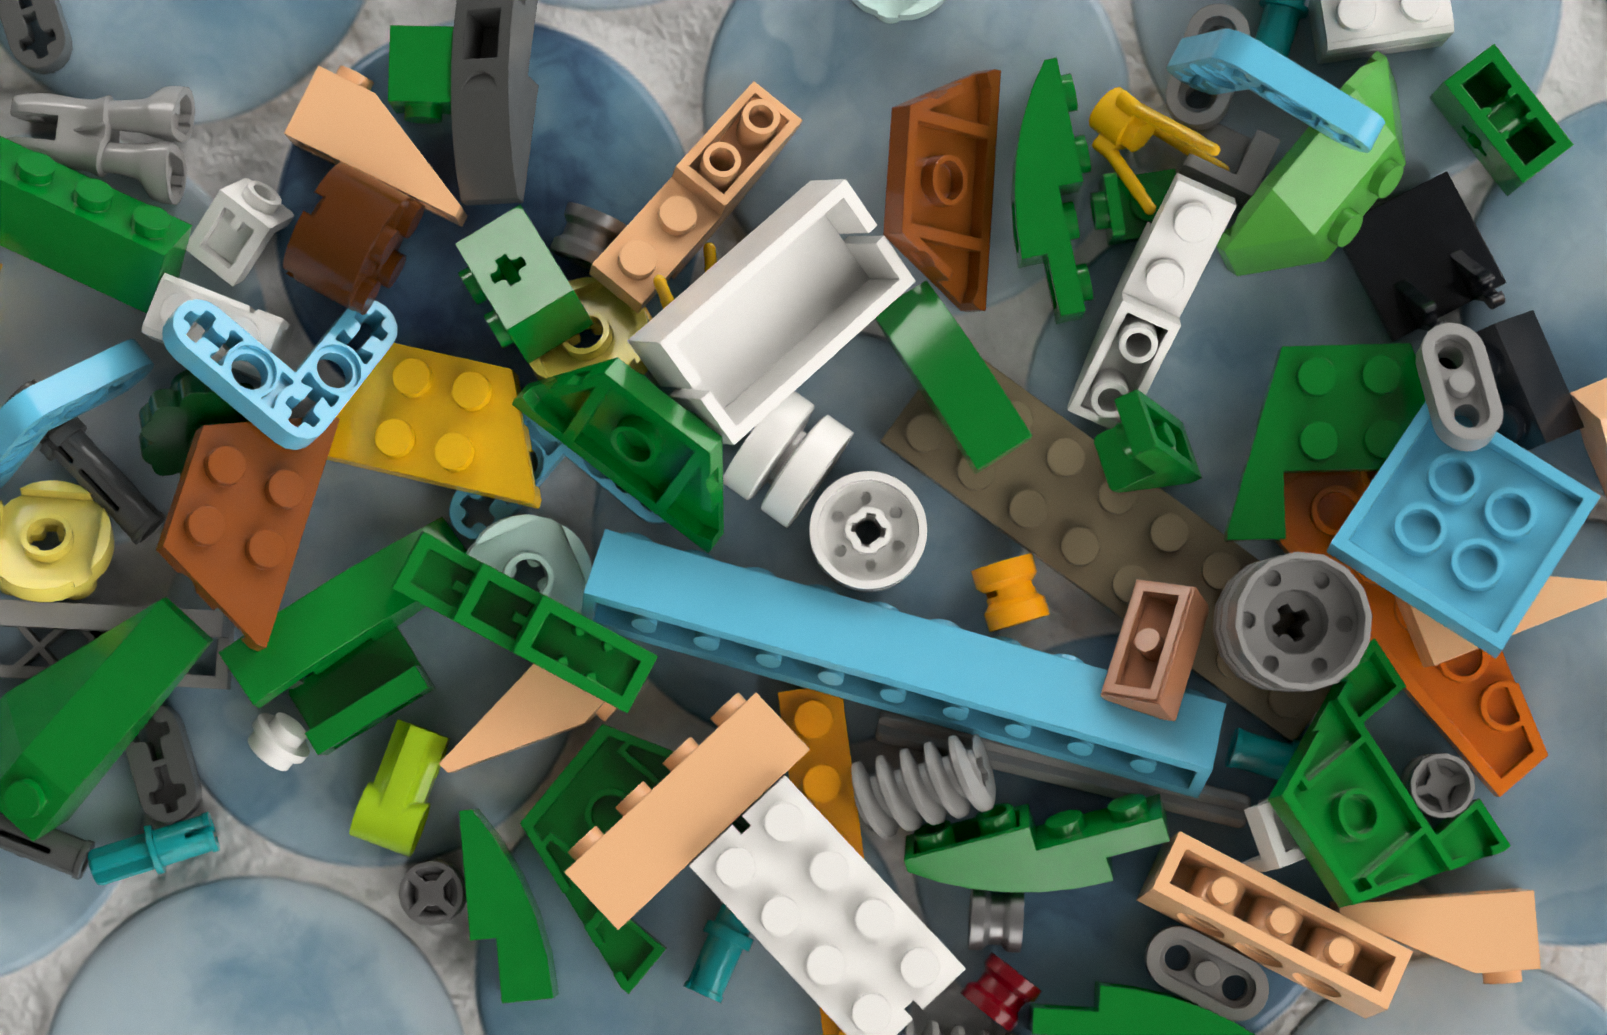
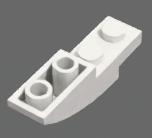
[1067,173,1237,429]

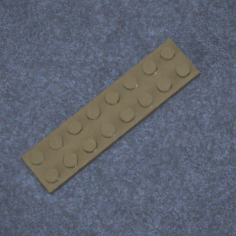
[880,359,1333,742]

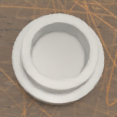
[248,712,310,771]

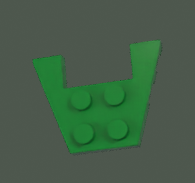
[1224,343,1426,542]
[1268,638,1511,908]
[520,724,763,994]

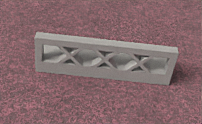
[0,599,235,690]

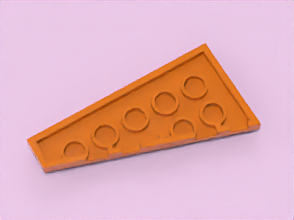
[1275,471,1548,797]

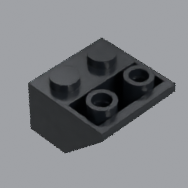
[1438,310,1584,451]

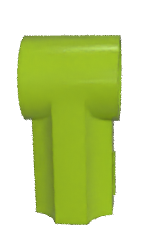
[349,719,451,858]

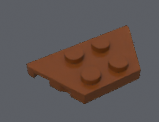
[883,69,1001,312]
[156,417,340,651]

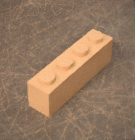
[564,692,810,930]

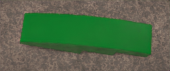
[218,517,467,708]
[391,531,658,714]

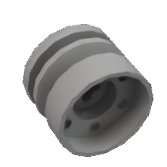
[1213,552,1372,692]

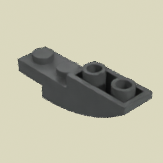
[451,0,539,206]

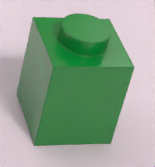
[388,25,454,124]

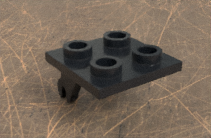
[1342,171,1507,342]

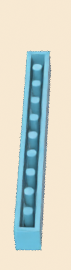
[581,529,1226,798]

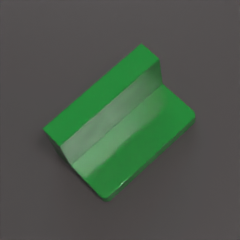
[289,627,436,755]

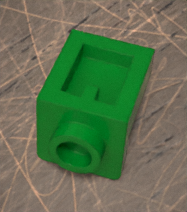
[1090,169,1176,246]

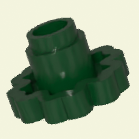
[138,369,254,476]

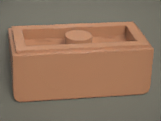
[1100,579,1209,721]

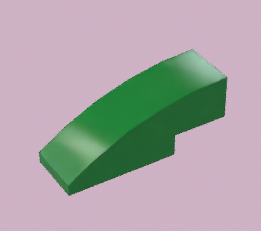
[875,280,1033,474]
[459,808,559,1003]

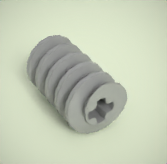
[851,734,996,838]

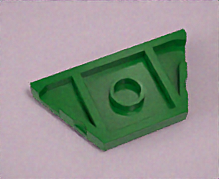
[512,357,724,553]

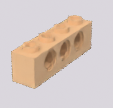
[1136,831,1413,1019]

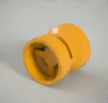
[971,553,1050,633]

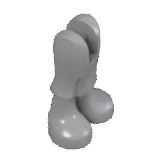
[7,86,195,205]

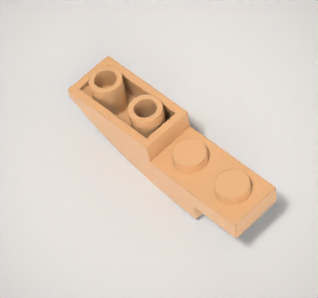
[589,81,803,313]

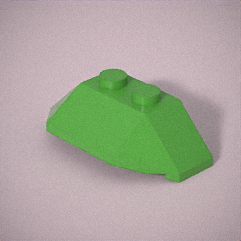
[1216,51,1406,276]

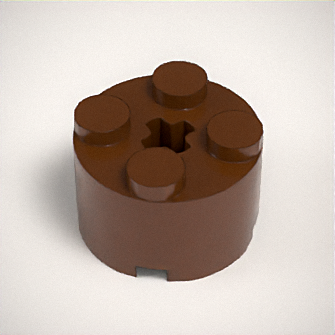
[283,162,425,315]

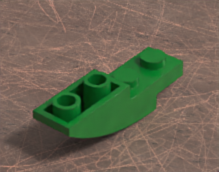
[1011,57,1093,324]
[904,793,1170,892]
[1028,981,1255,1035]

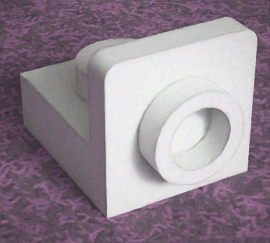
[186,178,294,287]

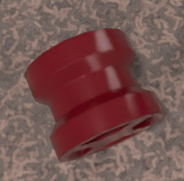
[960,952,1042,1032]

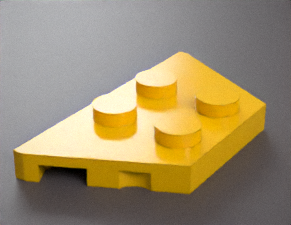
[327,343,542,509]

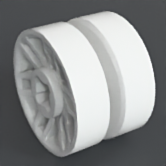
[723,391,854,528]
[810,471,927,593]

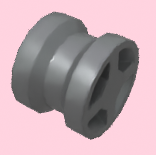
[550,202,626,269]
[399,859,467,926]
[968,889,1024,953]

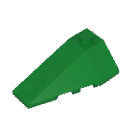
[0,597,213,842]

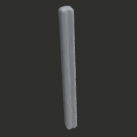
[875,710,1251,828]

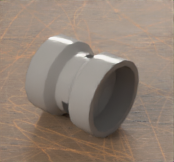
[1400,753,1475,818]

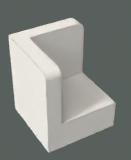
[1241,797,1306,873]

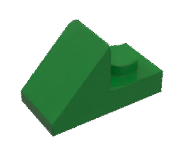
[1094,389,1202,493]

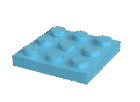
[1326,401,1601,658]

